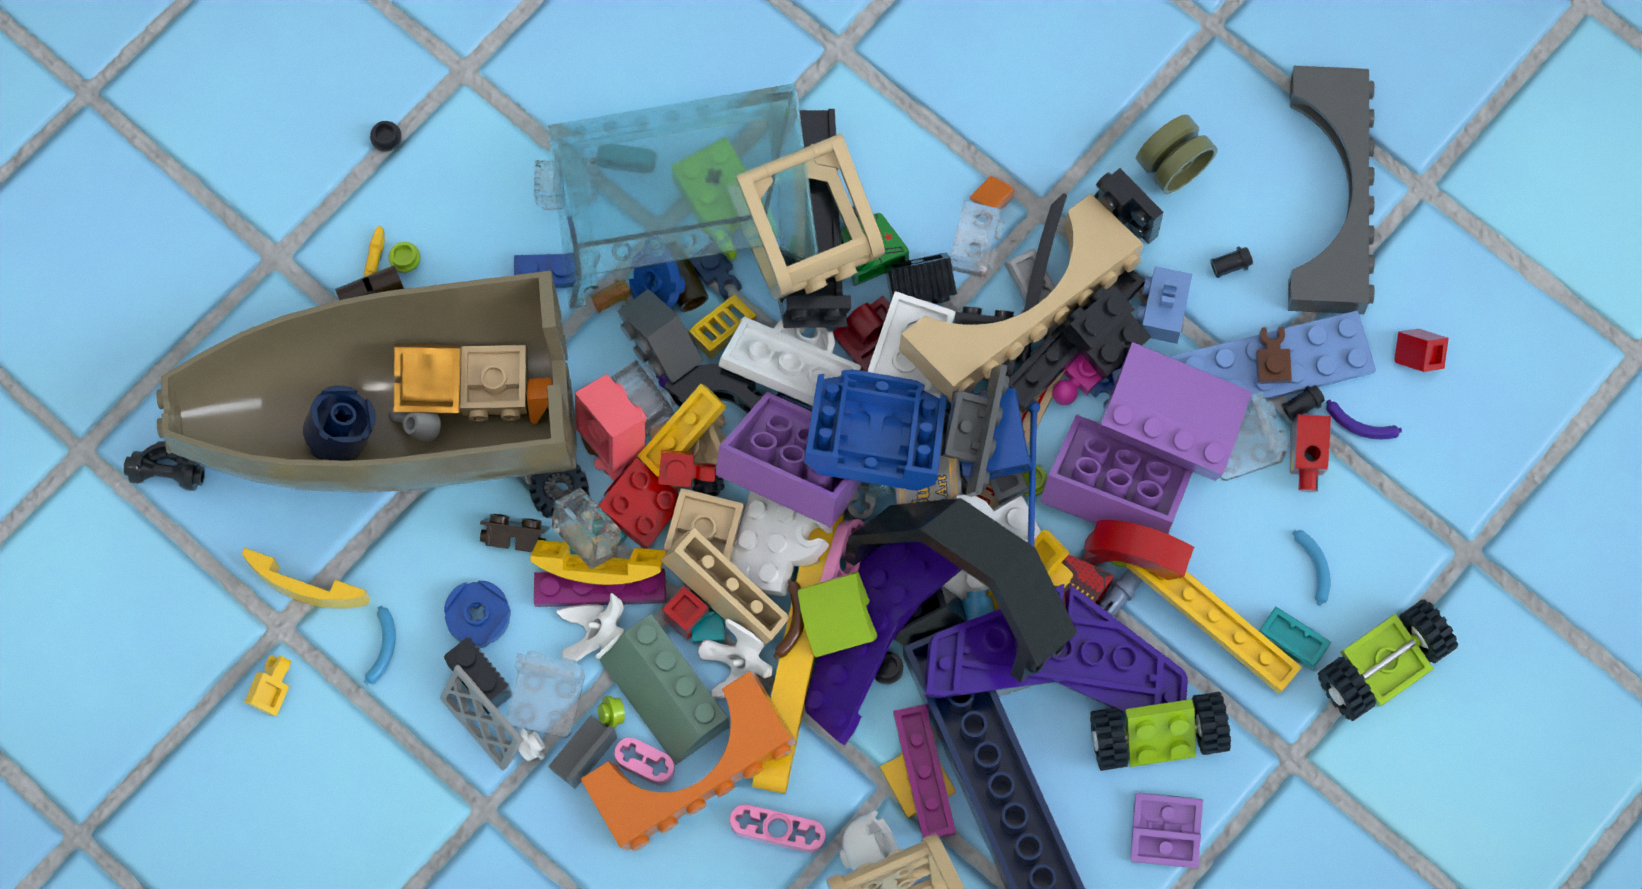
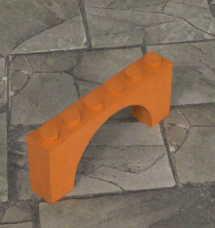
[581,671,797,851]

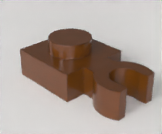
[1256,327,1292,384]

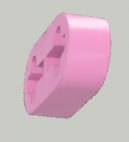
[614,738,675,785]

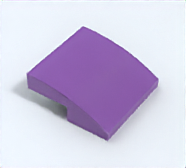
[1130,792,1203,868]

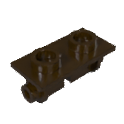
[480,514,550,552]

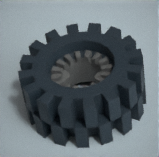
[529,464,590,521]

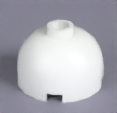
[840,811,899,871]

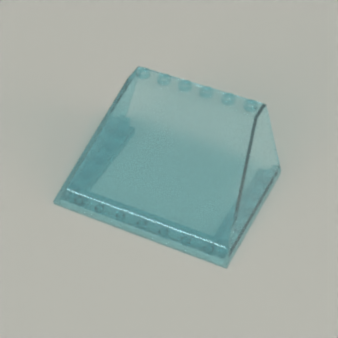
[548,83,819,309]

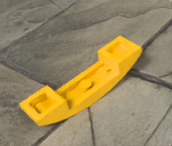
[530,540,666,585]
[242,548,370,609]

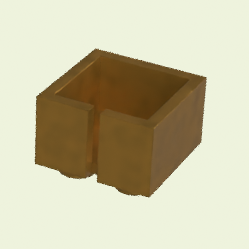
[394,343,461,413]

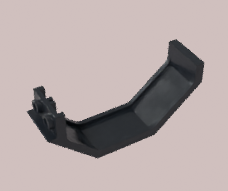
[844,498,1078,682]

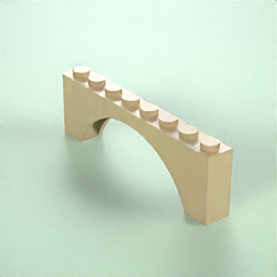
[899,194,1143,402]

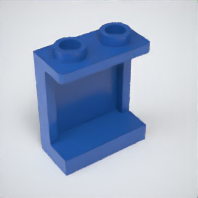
[951,386,1033,481]

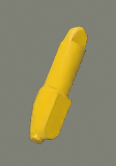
[364,226,385,277]

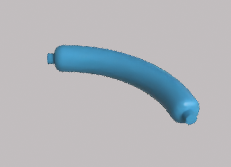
[1292,530,1330,606]
[363,605,396,685]

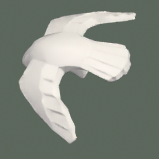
[556,593,625,664]
[698,619,772,699]

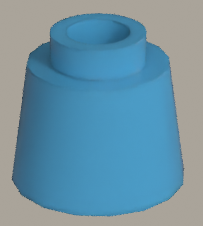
[962,590,995,622]

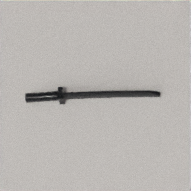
[1016,193,1067,364]

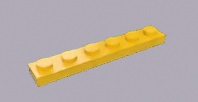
[1126,564,1302,694]

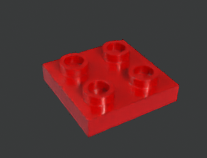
[595,457,679,549]

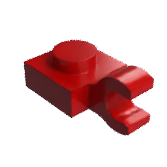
[658,450,716,487]

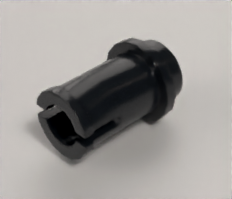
[1210,246,1253,278]
[1281,385,1325,421]

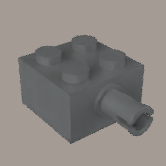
[617,289,703,383]

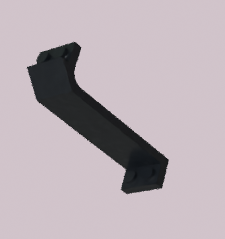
[767,109,851,328]

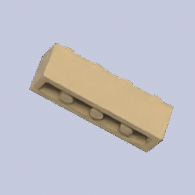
[660,528,790,645]

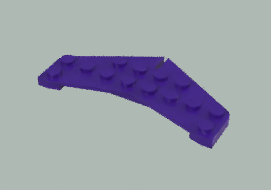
[805,503,973,745]
[923,584,1188,714]

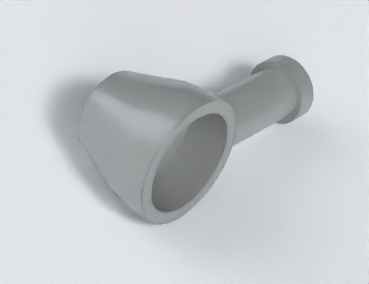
[389,407,441,442]

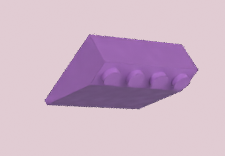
[1096,342,1252,481]
[716,392,861,527]
[1040,415,1193,534]

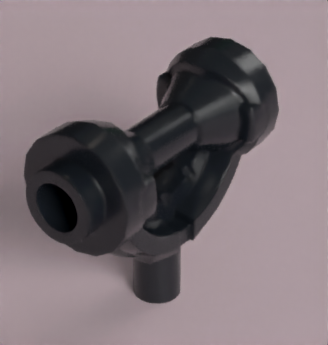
[123,441,205,491]

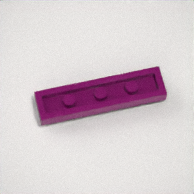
[534,568,666,607]
[893,704,956,839]

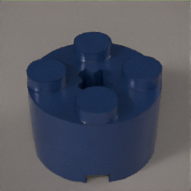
[303,386,376,461]

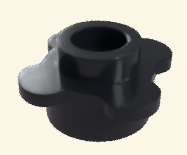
[692,474,725,497]

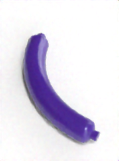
[1326,399,1402,440]

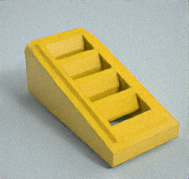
[688,294,757,359]

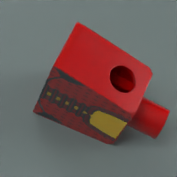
[1290,414,1331,492]
[1050,554,1114,606]

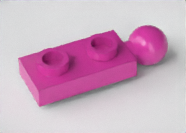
[1052,354,1108,405]

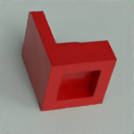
[1394,329,1449,372]
[662,586,709,640]

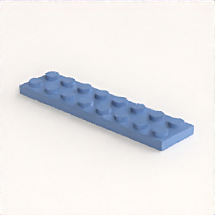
[1111,310,1376,405]

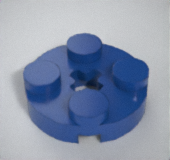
[629,248,685,308]
[444,581,511,648]

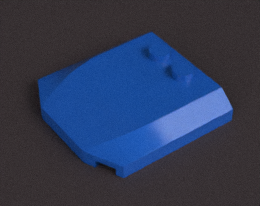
[804,369,947,491]

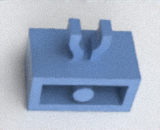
[1137,266,1193,344]

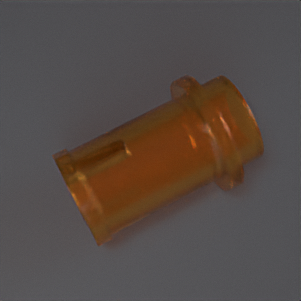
[590,279,632,313]

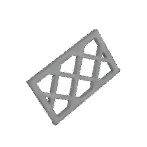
[440,665,524,771]

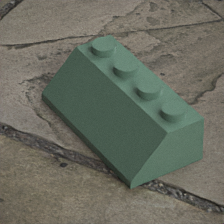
[599,614,730,765]

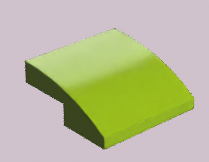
[798,571,878,658]

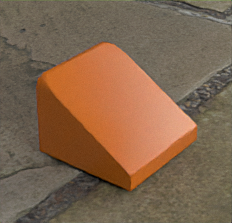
[970,176,1015,218]
[527,377,552,424]

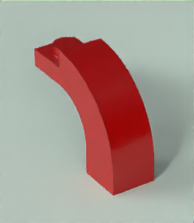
[1082,520,1194,580]

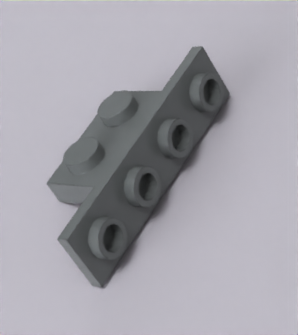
[941,364,1009,497]

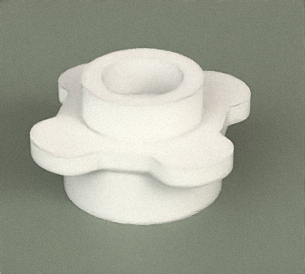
[518,728,545,761]

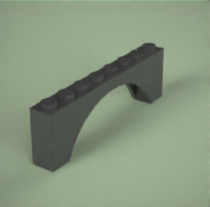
[1288,65,1375,314]

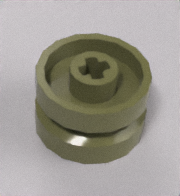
[1135,114,1218,194]

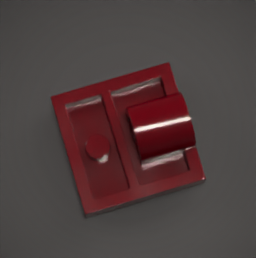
[833,296,890,372]

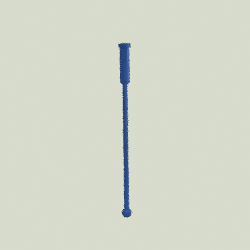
[1028,401,1040,547]

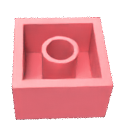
[575,374,646,473]

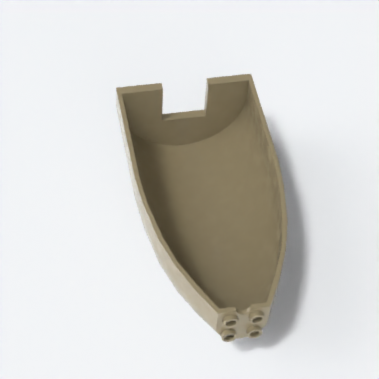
[156,270,577,493]

